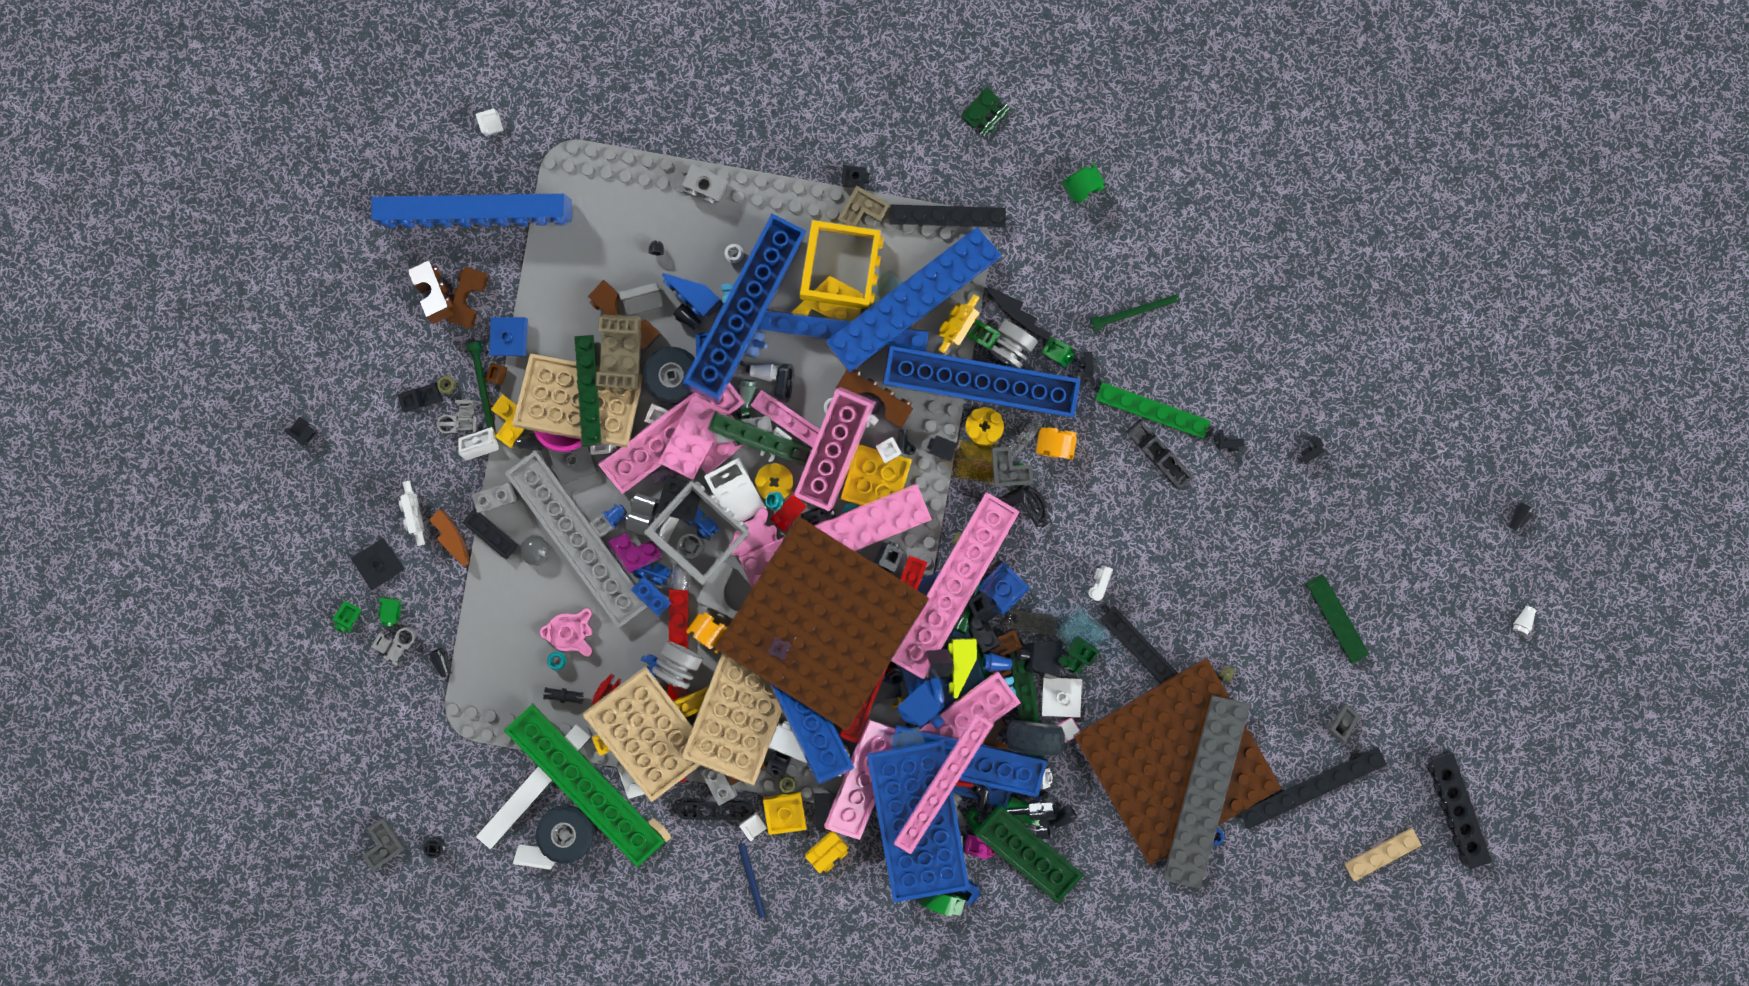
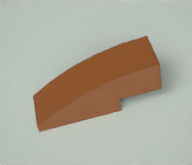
[429,509,470,567]

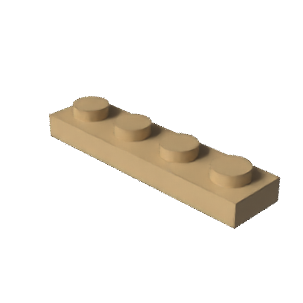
[1344,828,1422,881]

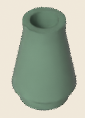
[738,379,757,408]

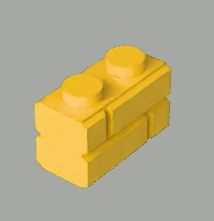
[805,831,849,873]

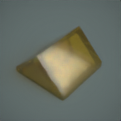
[954,440,998,483]

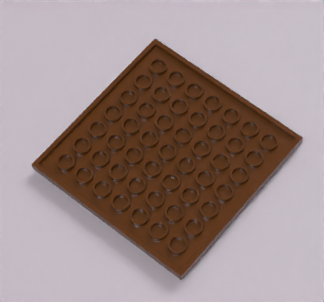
[715,516,930,731]
[1073,657,1282,866]

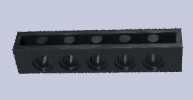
[1426,751,1492,869]

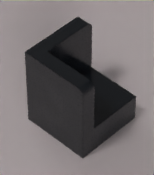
[284,417,318,445]
[926,649,953,678]

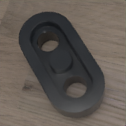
[775,363,794,402]

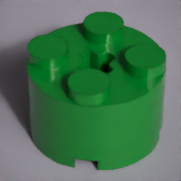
[1061,162,1105,203]

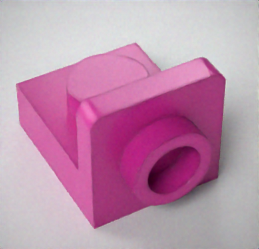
[964,834,995,859]

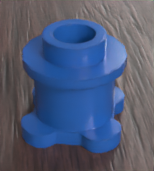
[603,503,628,528]

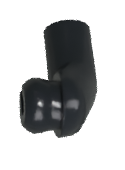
[897,429,916,456]
[971,783,989,809]

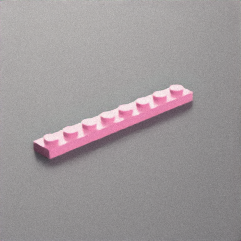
[894,712,994,854]

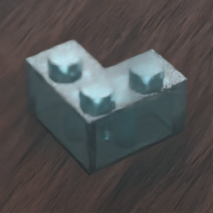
[1054,606,1110,647]

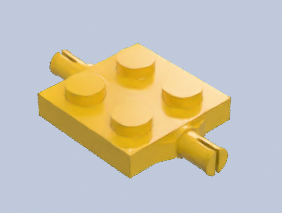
[937,294,980,354]

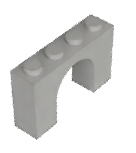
[697,559,738,619]

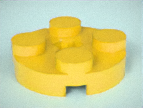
[965,407,1004,446]
[755,463,793,499]

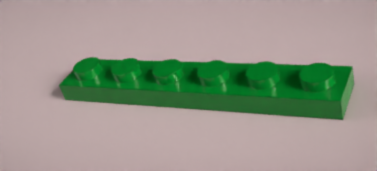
[1095,382,1210,439]

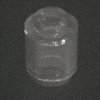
[672,562,691,590]

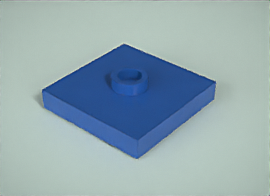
[489,317,528,356]
[978,561,1030,615]

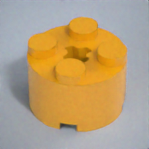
[1035,427,1077,460]
[686,612,727,654]

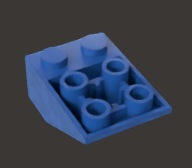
[662,273,722,318]

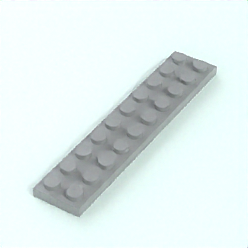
[505,450,648,628]

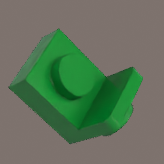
[1042,337,1075,367]
[332,601,362,634]

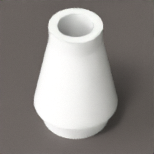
[750,364,779,383]
[1513,606,1536,636]

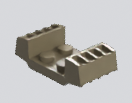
[596,314,642,390]

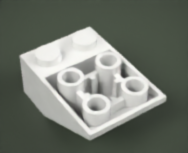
[704,458,767,522]

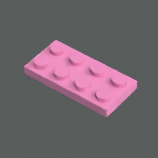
[659,394,729,480]

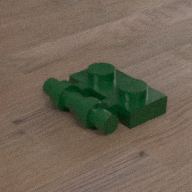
[961,87,1010,137]
[1058,636,1100,674]

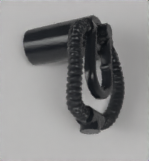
[998,485,1048,528]

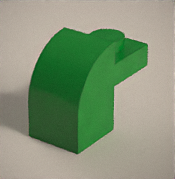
[919,893,966,916]

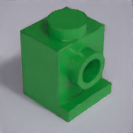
[378,597,402,626]

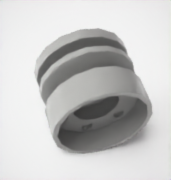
[988,320,1038,369]
[652,641,703,689]

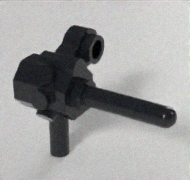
[1005,791,1057,839]

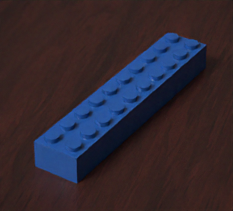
[371,194,572,228]
[683,214,806,404]
[882,346,1081,418]

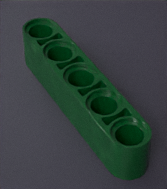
[1305,574,1369,664]

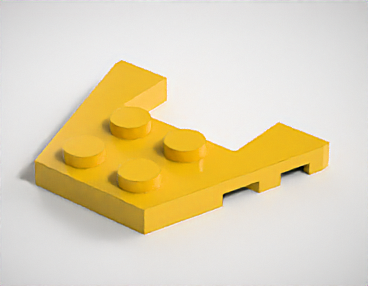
[791,276,864,321]

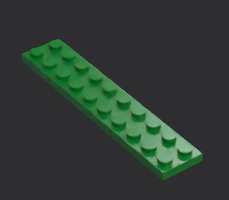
[504,703,665,867]

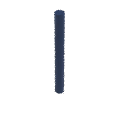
[738,843,766,919]

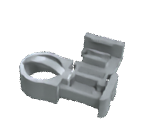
[437,400,477,434]
[371,626,416,666]

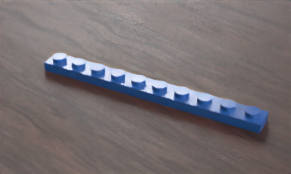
[758,310,929,351]

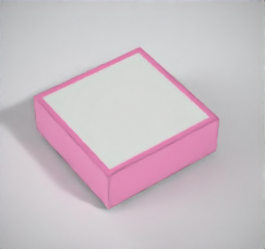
[1057,717,1080,743]

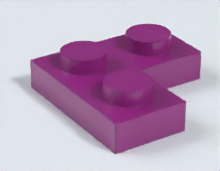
[609,533,662,573]

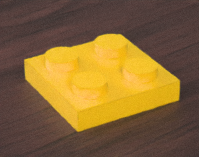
[763,792,807,835]

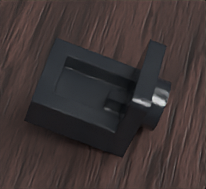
[1214,429,1244,452]

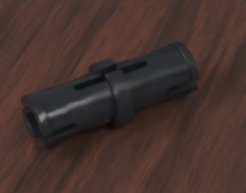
[543,687,584,704]

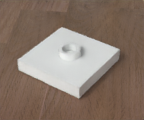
[1042,677,1082,717]

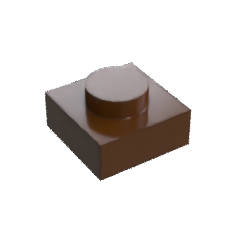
[485,362,508,385]

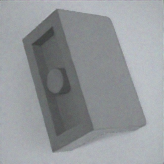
[619,283,664,316]

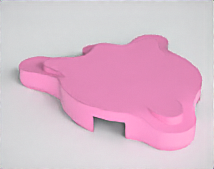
[729,508,779,555]
[540,608,593,657]

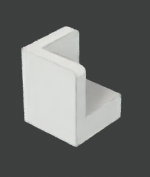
[476,109,503,136]
[876,437,902,463]
[740,812,767,842]

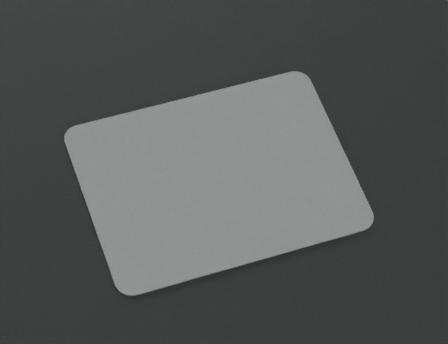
[445,140,992,807]

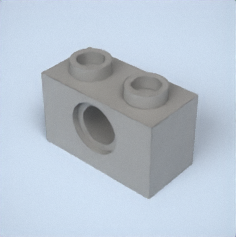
[682,164,728,204]
[471,483,518,513]
[701,767,737,805]

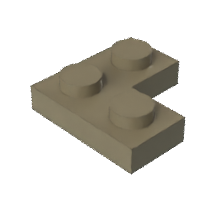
[838,186,890,227]

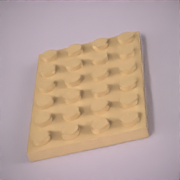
[512,354,644,448]
[681,653,782,786]
[583,666,700,802]

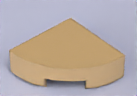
[649,819,671,842]

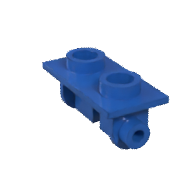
[684,507,719,541]
[630,563,671,585]
[631,576,671,616]

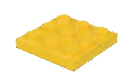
[841,444,912,505]

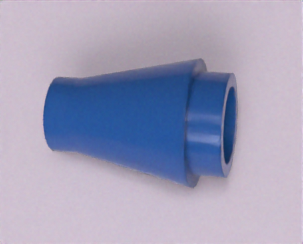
[982,653,1012,672]

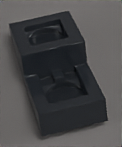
[397,383,443,413]

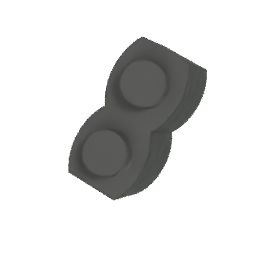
[625,493,659,536]

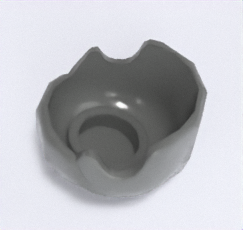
[520,535,550,566]

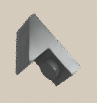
[1326,704,1360,744]

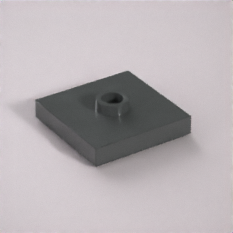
[548,445,597,485]

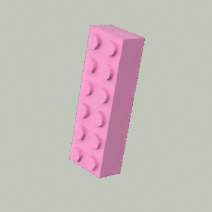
[794,387,876,511]

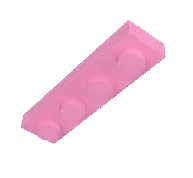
[751,390,820,448]

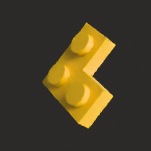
[491,394,525,448]

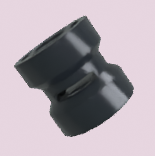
[423,836,446,858]

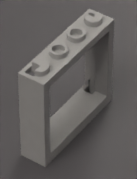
[644,481,749,586]

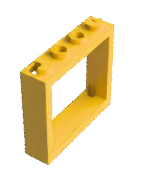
[800,220,884,309]

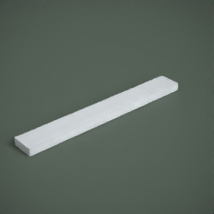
[476,723,591,849]

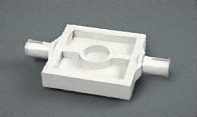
[399,481,425,546]

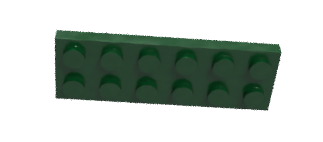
[974,804,1083,903]

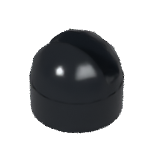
[648,240,664,256]

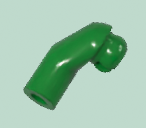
[965,807,980,834]

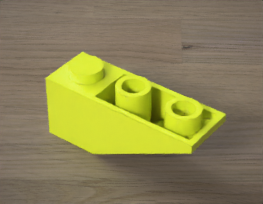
[948,638,977,698]

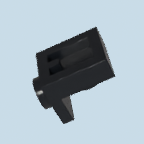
[1298,435,1325,464]

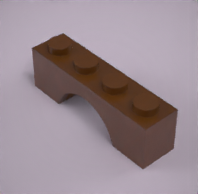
[588,280,661,350]
[835,369,913,429]

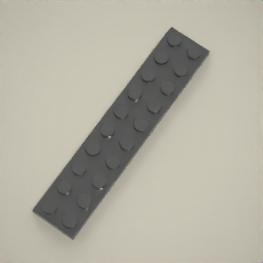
[1163,695,1250,889]

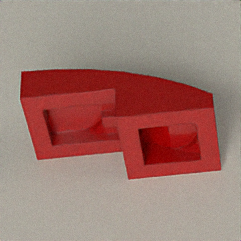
[770,494,807,532]

